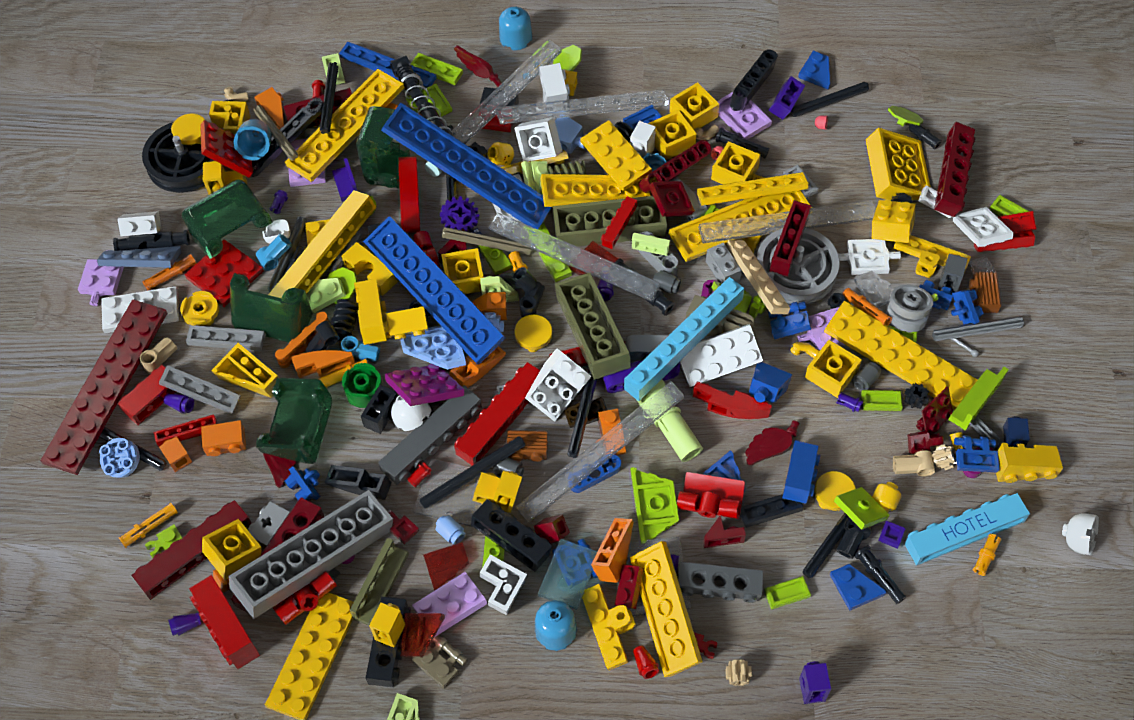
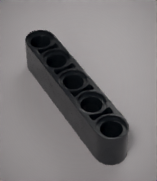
[729,49,778,111]

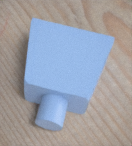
[555,113,585,154]

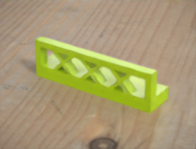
[948,367,1009,430]

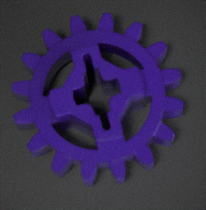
[440,196,480,232]

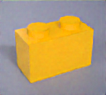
[386,306,429,340]
[369,603,405,647]

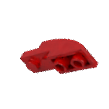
[693,381,772,419]

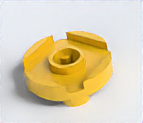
[180,291,219,326]

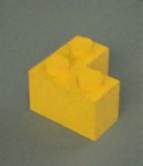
[209,101,250,135]
[203,161,247,201]
[472,471,522,513]

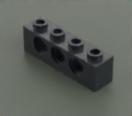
[471,499,552,572]
[365,597,411,688]

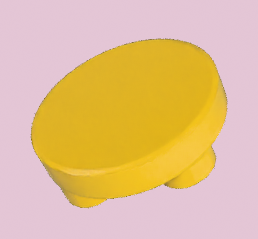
[171,113,205,145]
[514,314,553,352]
[814,471,856,511]

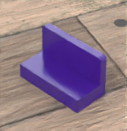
[332,158,357,202]

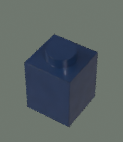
[1003,416,1030,447]

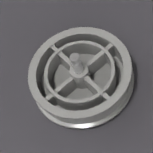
[757,228,839,305]

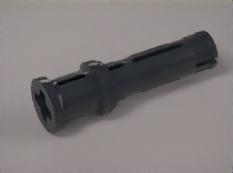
[716,127,769,158]
[854,545,907,605]

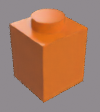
[159,436,192,472]

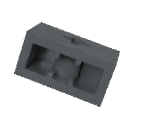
[937,254,968,295]

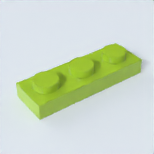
[411,53,463,85]

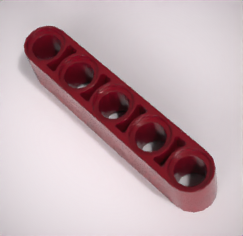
[639,140,711,194]

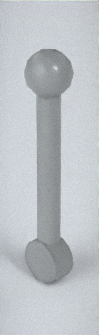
[952,338,979,357]

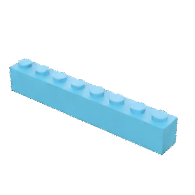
[624,277,744,401]

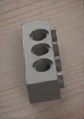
[677,562,763,603]

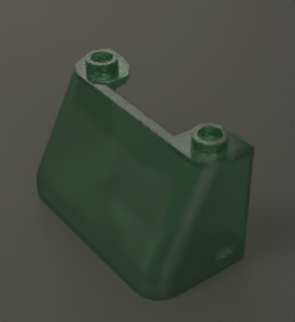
[182,179,273,259]
[230,273,313,342]
[256,378,332,464]

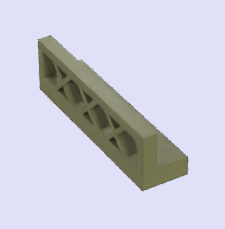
[350,538,409,625]

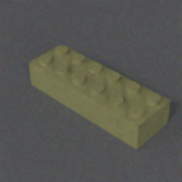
[553,196,667,248]
[555,273,631,380]

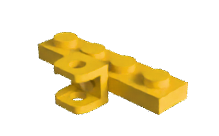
[893,235,971,278]
[580,584,636,671]

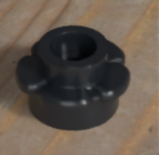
[827,293,846,309]

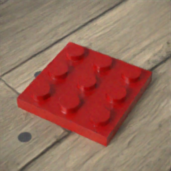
[200,120,253,178]
[184,239,264,308]

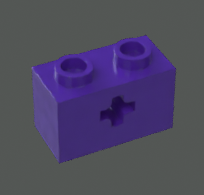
[768,76,805,120]
[799,661,831,704]

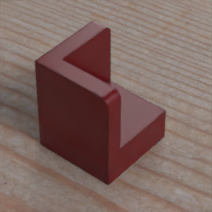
[533,514,570,543]

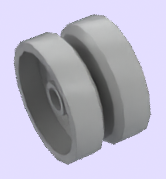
[885,285,933,332]

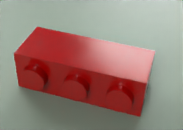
[118,365,177,425]

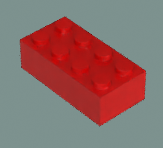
[189,575,260,669]

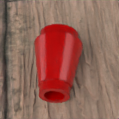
[633,645,659,679]

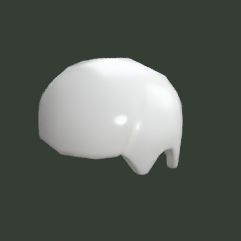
[263,219,291,244]

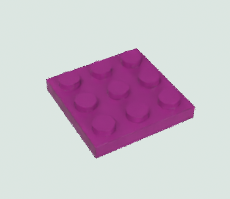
[385,364,464,406]

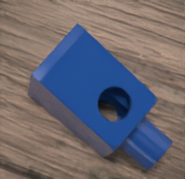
[749,362,792,403]

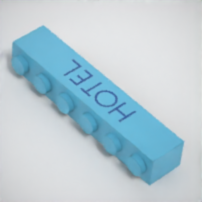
[905,493,1030,566]

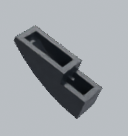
[324,465,392,500]

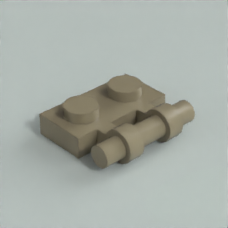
[412,635,468,688]

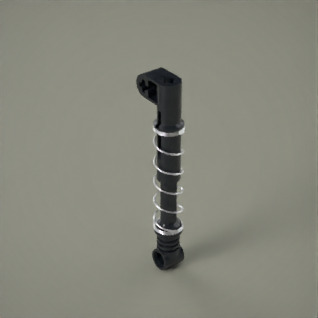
[390,55,453,178]

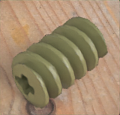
[548,160,586,175]

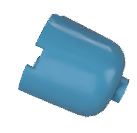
[499,6,532,50]
[233,119,272,160]
[535,600,577,651]

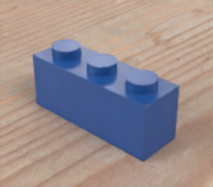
[782,440,821,504]

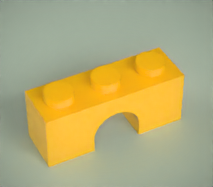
[341,242,398,296]

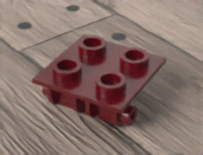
[916,387,953,435]

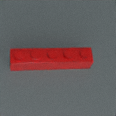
[601,196,637,249]
[974,230,1035,252]
[154,414,218,447]

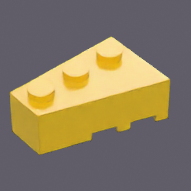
[211,343,284,398]
[996,443,1063,483]

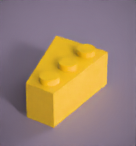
[354,279,389,345]

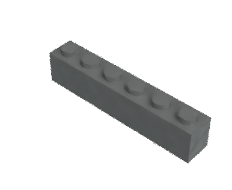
[378,385,482,485]

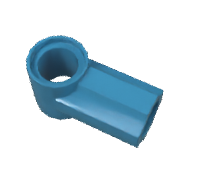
[256,234,291,271]
[341,336,381,362]

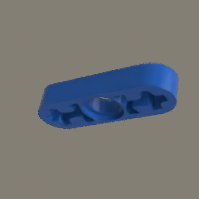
[569,454,621,493]

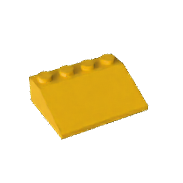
[866,127,931,201]

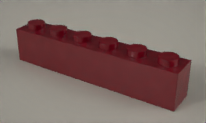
[131,500,252,600]

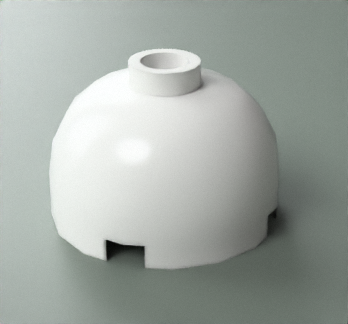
[391,395,431,431]
[1062,513,1099,555]

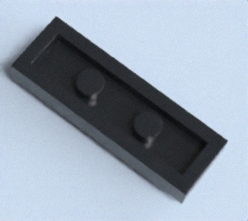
[740,494,803,528]

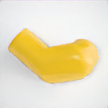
[790,342,819,358]

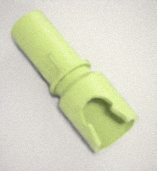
[637,379,703,462]

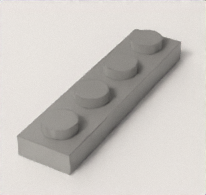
[186,325,265,351]
[159,365,240,414]

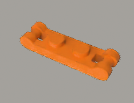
[275,312,329,368]

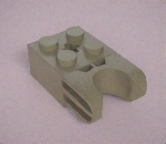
[686,295,754,337]

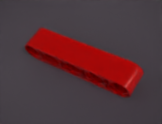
[398,156,421,233]

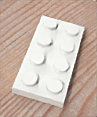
[101,286,179,333]
[680,324,763,387]

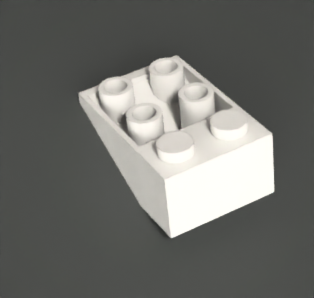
[525,349,591,422]

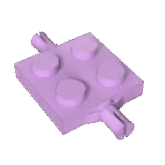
[78,250,124,306]
[797,307,845,351]

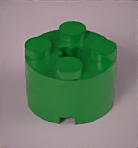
[342,363,383,408]

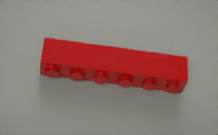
[454,362,540,465]

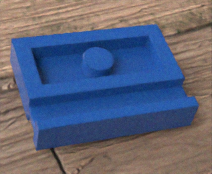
[623,105,662,131]

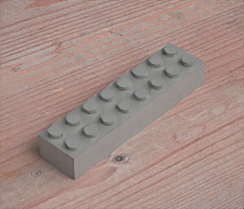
[229,490,393,619]

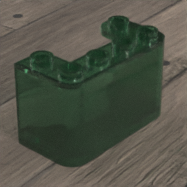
[356,106,410,189]

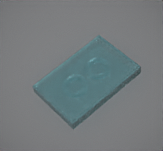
[538,539,598,610]

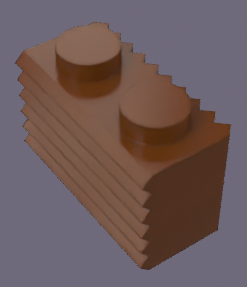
[969,272,1001,313]
[507,430,548,462]

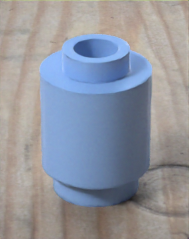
[436,515,466,545]

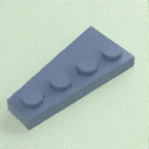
[97,246,182,268]

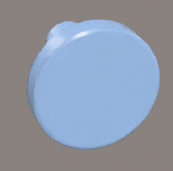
[99,438,140,478]

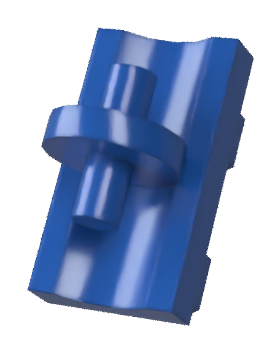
[919,280,953,310]
[951,289,984,325]
[285,466,321,501]

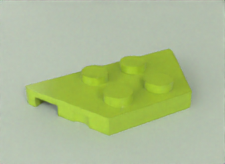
[630,467,679,545]

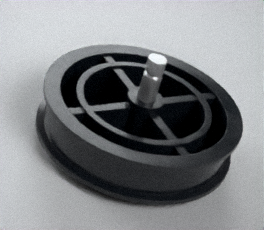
[142,122,214,193]

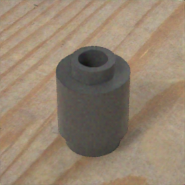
[652,270,681,294]
[853,362,881,390]
[493,457,524,477]

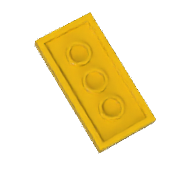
[580,120,652,191]

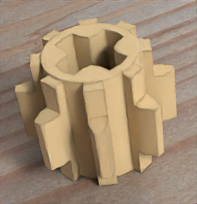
[932,444,957,470]
[725,659,752,686]

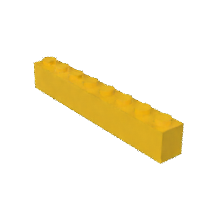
[265,190,377,316]

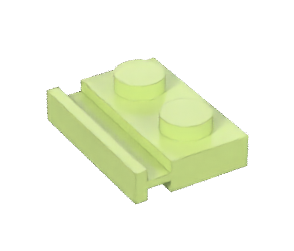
[521,161,549,195]

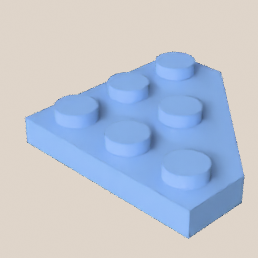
[400,325,466,370]

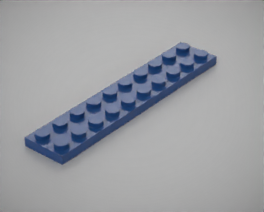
[381,103,551,231]
[363,216,506,365]

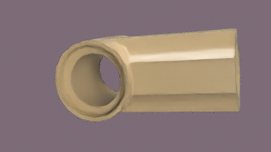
[140,337,177,374]
[893,451,935,476]

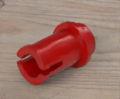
[312,80,325,98]
[407,462,432,488]

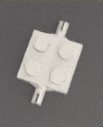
[838,239,901,275]

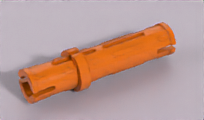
[142,254,197,291]
[842,288,892,326]

